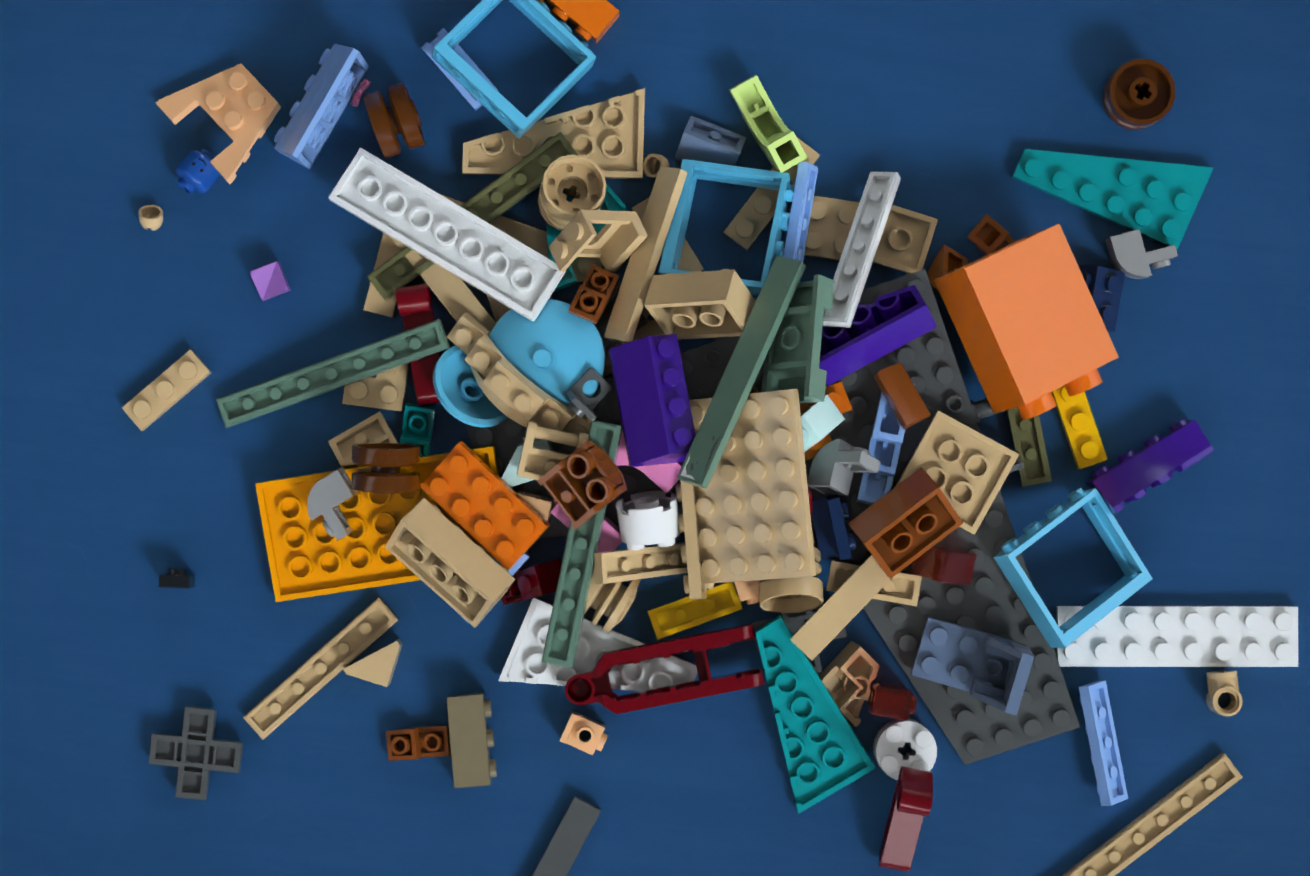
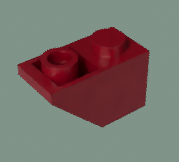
[501,558,562,605]

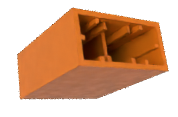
[934,224,1119,420]

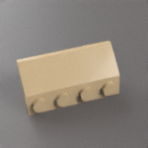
[385,498,515,628]

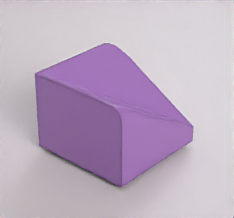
[250,261,291,301]

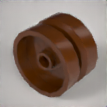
[1102,59,1176,130]
[363,82,426,159]
[352,443,420,493]

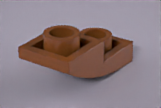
[568,264,619,324]
[386,724,451,761]

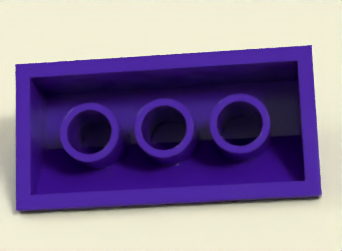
[609,334,696,467]

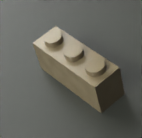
[446,692,497,788]

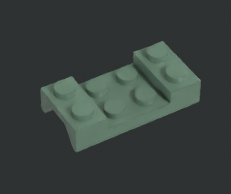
[761,274,834,403]

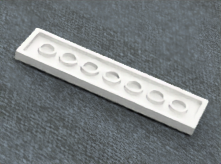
[328,147,566,322]
[1056,606,1298,667]

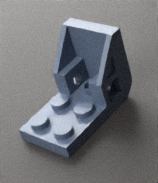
[911,616,1035,716]

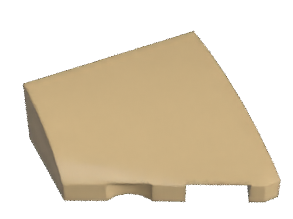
[819,641,880,727]

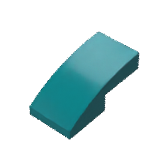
[399,402,436,457]

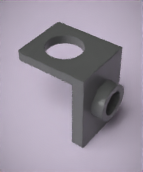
[566,367,613,422]

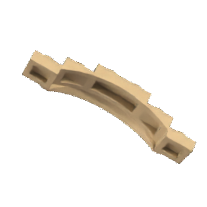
[447,312,591,435]

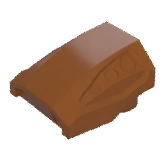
[537,440,627,530]

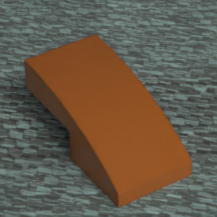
[967,214,1015,256]

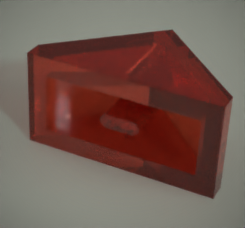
[910,546,977,585]

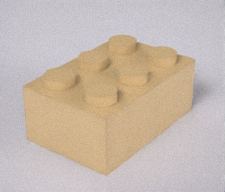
[644,269,756,340]

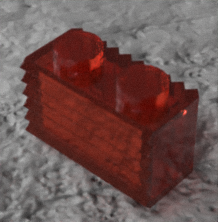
[867,680,917,720]

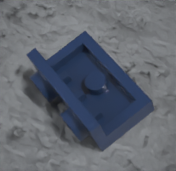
[1079,265,1125,332]
[812,495,856,560]

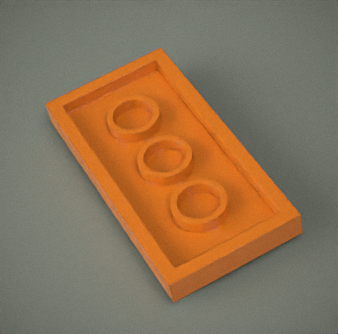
[420,441,550,570]

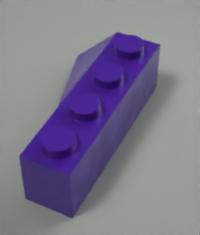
[819,285,937,386]
[1087,418,1214,513]

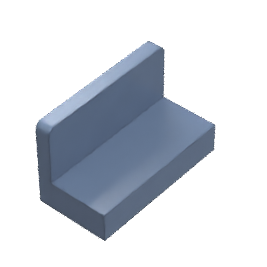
[675,116,747,166]

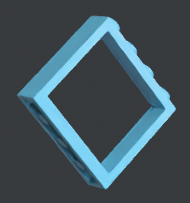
[432,0,596,139]
[658,159,795,296]
[993,488,1153,648]

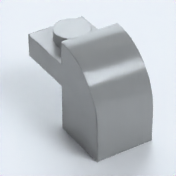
[1105,229,1178,279]
[807,439,880,496]
[307,467,358,541]

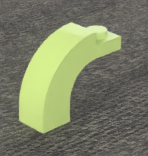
[729,75,808,173]

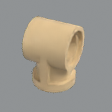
[1206,670,1243,717]

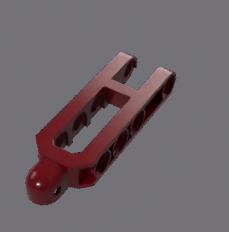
[565,624,765,714]

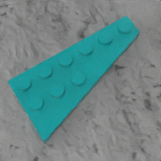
[1011,149,1214,250]
[755,615,876,814]

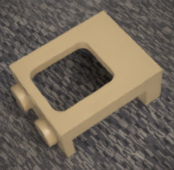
[548,209,648,272]

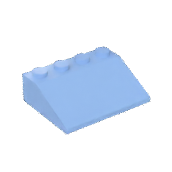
[274,43,369,170]

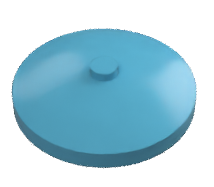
[489,299,606,407]

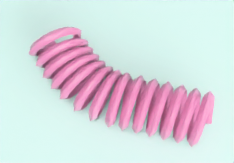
[351,78,371,107]

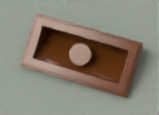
[874,362,931,430]

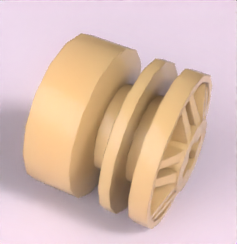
[537,154,607,231]
[759,547,824,613]
[584,564,641,633]

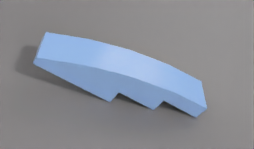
[856,384,915,505]

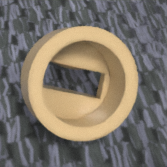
[643,154,670,178]
[138,205,163,231]

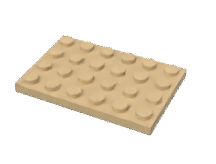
[689,389,816,584]

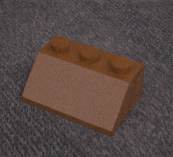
[848,467,963,579]

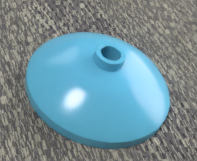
[433,345,508,427]

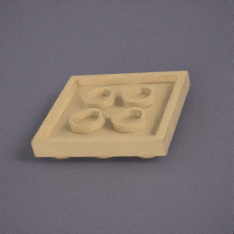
[894,410,1019,535]

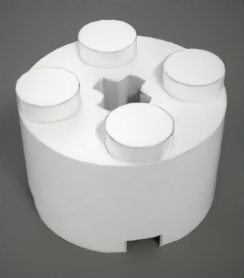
[616,490,681,550]
[873,718,937,780]

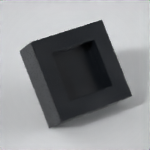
[159,568,195,588]

